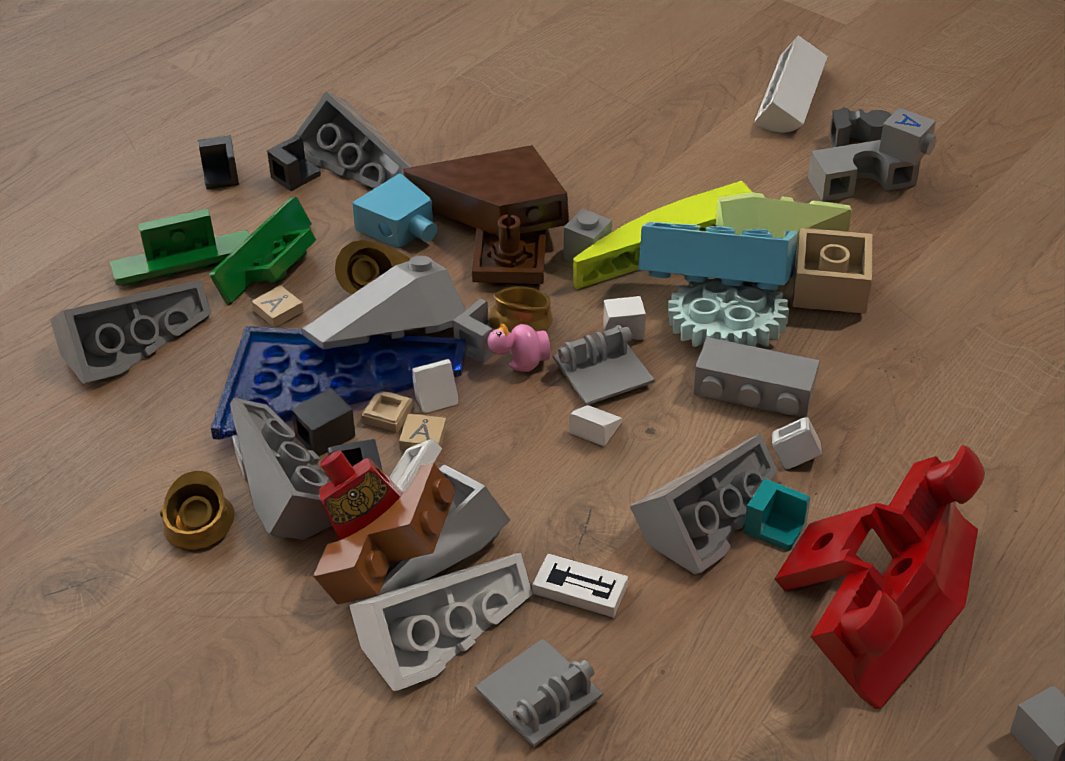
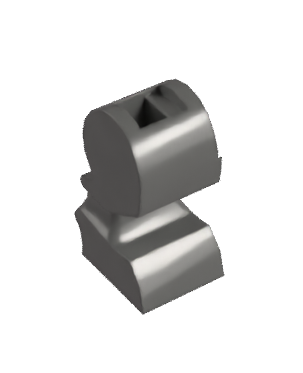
[829,107,892,147]

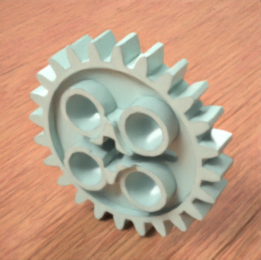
[668,277,789,347]

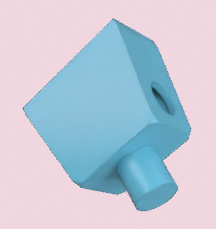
[352,173,437,248]

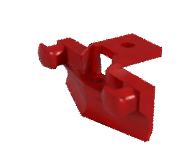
[774,445,985,709]

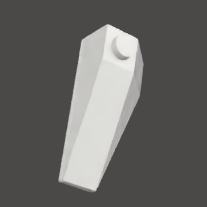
[349,553,532,691]

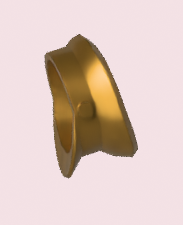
[488,286,553,333]
[160,470,235,550]

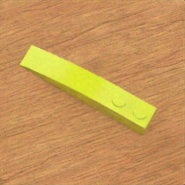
[573,181,752,290]

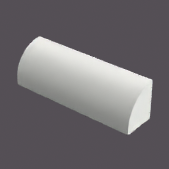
[754,35,828,133]

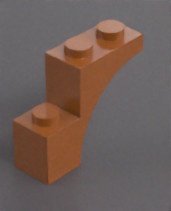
[313,462,456,605]

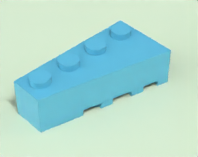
[638,222,798,290]

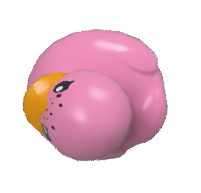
[487,324,551,372]

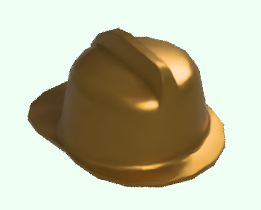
[334,239,410,295]

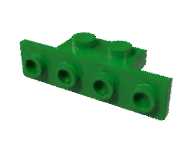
[210,197,316,304]
[110,208,250,285]

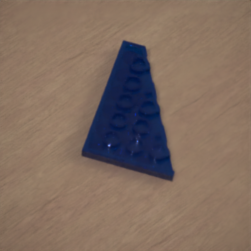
[210,326,467,440]

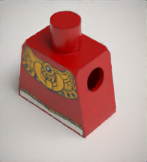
[319,450,404,540]

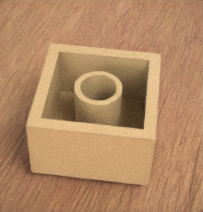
[793,228,873,314]

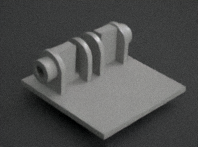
[553,325,655,405]
[475,638,603,747]

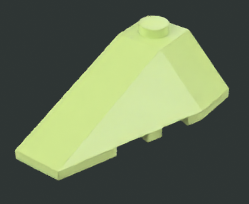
[716,192,852,254]

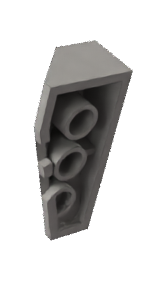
[293,91,412,188]
[303,256,466,349]
[50,279,211,384]
[230,398,332,540]
[630,434,777,575]
[353,464,511,603]

